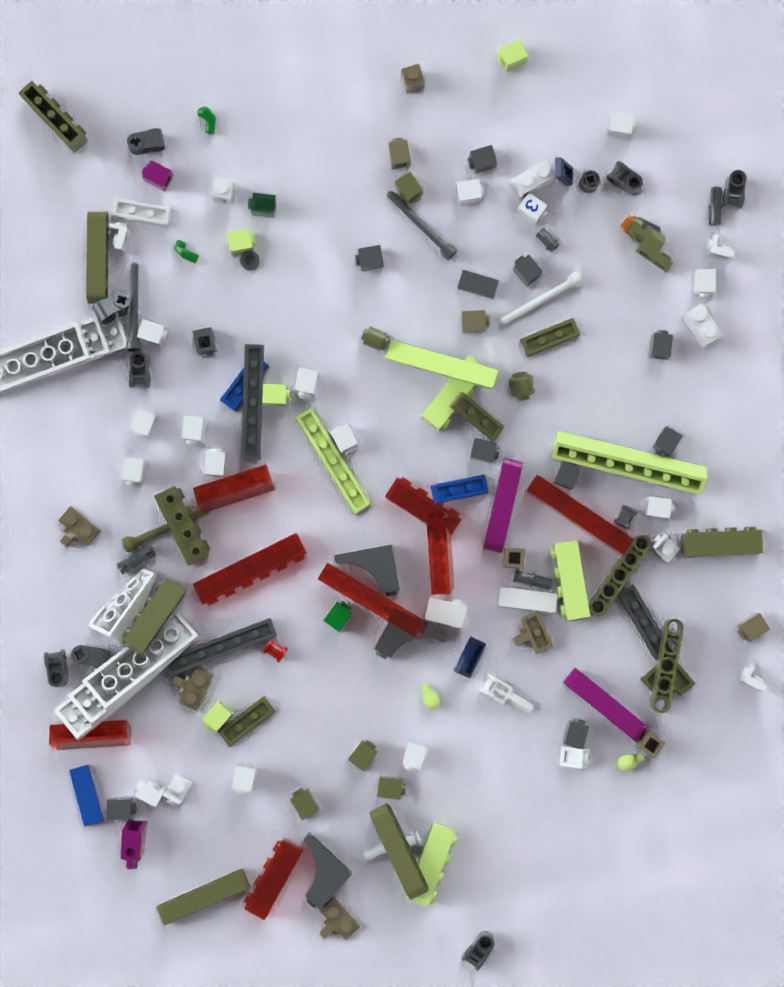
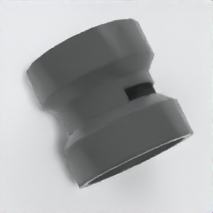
[579,170,600,193]

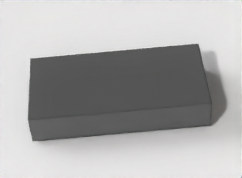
[457,270,499,299]

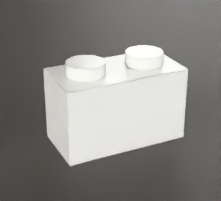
[512,160,556,199]
[682,303,723,348]
[294,367,320,400]
[181,415,207,447]
[424,594,467,628]
[231,762,258,795]

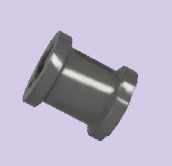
[614,505,638,530]

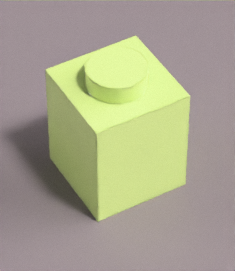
[497,39,528,71]
[227,229,256,255]
[262,384,290,406]
[202,700,233,732]

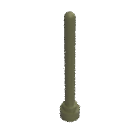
[122,507,210,553]

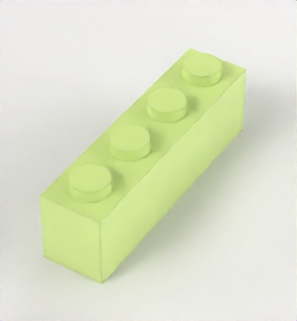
[421,356,481,431]
[550,540,591,620]
[406,822,457,906]

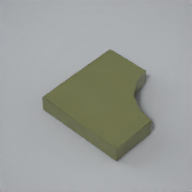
[640,660,695,696]

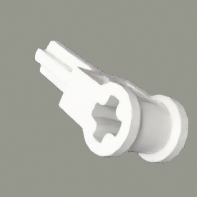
[479,673,534,714]

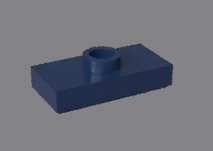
[555,157,573,186]
[454,636,486,678]

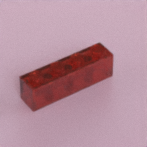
[193,464,275,513]
[385,477,462,539]
[426,513,454,595]
[49,720,131,750]
[243,837,304,920]

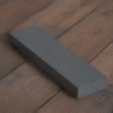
[617,584,672,661]

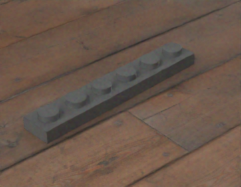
[241,344,264,460]
[165,618,277,677]

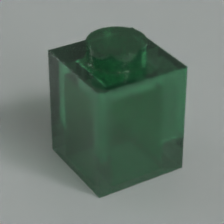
[248,192,277,218]

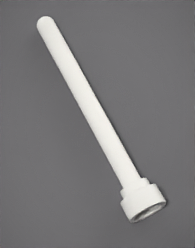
[500,271,584,325]

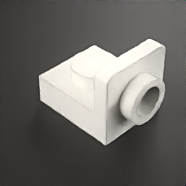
[109,222,131,253]
[706,235,735,262]
[650,533,680,563]
[739,664,768,692]
[560,746,591,769]
[163,773,193,805]

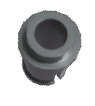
[535,228,559,252]

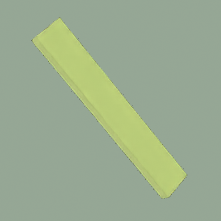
[385,340,499,390]
[295,407,371,515]

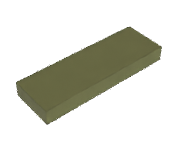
[520,318,580,357]
[449,392,504,441]
[218,696,275,747]

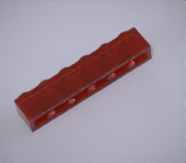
[525,474,634,556]
[193,533,308,606]
[318,563,429,640]

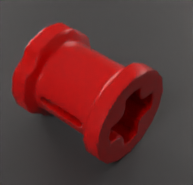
[263,638,288,663]

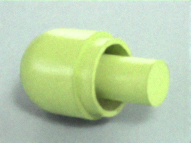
[421,683,440,710]
[617,753,644,771]

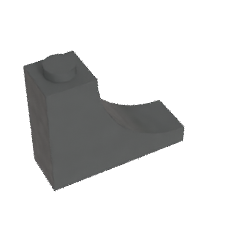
[335,544,400,597]
[374,608,447,659]
[303,832,352,909]

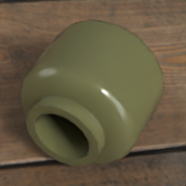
[509,372,535,401]

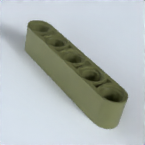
[86,212,109,304]
[588,535,651,616]
[650,619,684,713]
[369,803,429,900]
[156,868,251,926]

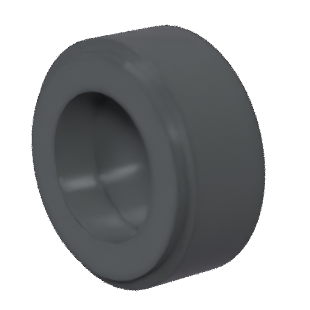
[240,251,260,271]

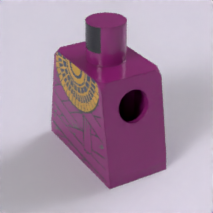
[120,819,147,869]

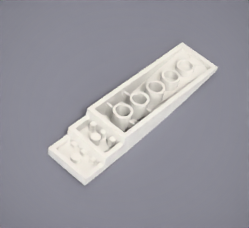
[0,312,128,393]
[54,610,199,741]

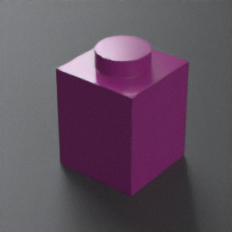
[142,160,173,191]

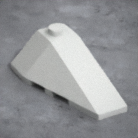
[88,568,156,648]

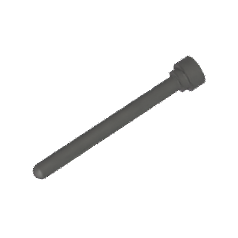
[387,191,458,261]
[126,262,142,352]

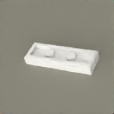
[111,197,172,227]
[498,587,558,613]

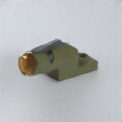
[620,214,673,273]

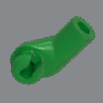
[197,106,216,134]
[174,240,199,263]

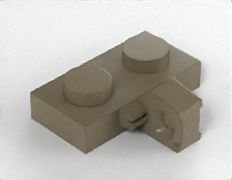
[58,506,101,547]
[512,611,553,654]
[172,667,213,711]
[319,897,360,940]

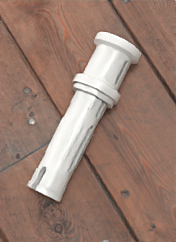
[363,831,423,863]

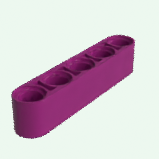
[483,458,523,553]
[563,667,648,742]

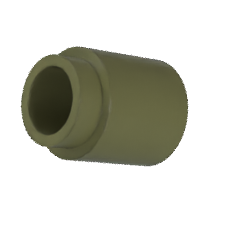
[361,326,390,351]

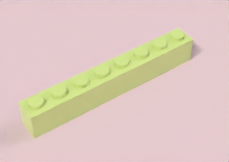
[552,431,707,495]

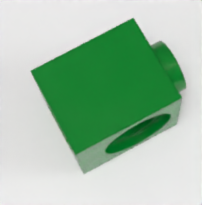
[323,601,353,632]

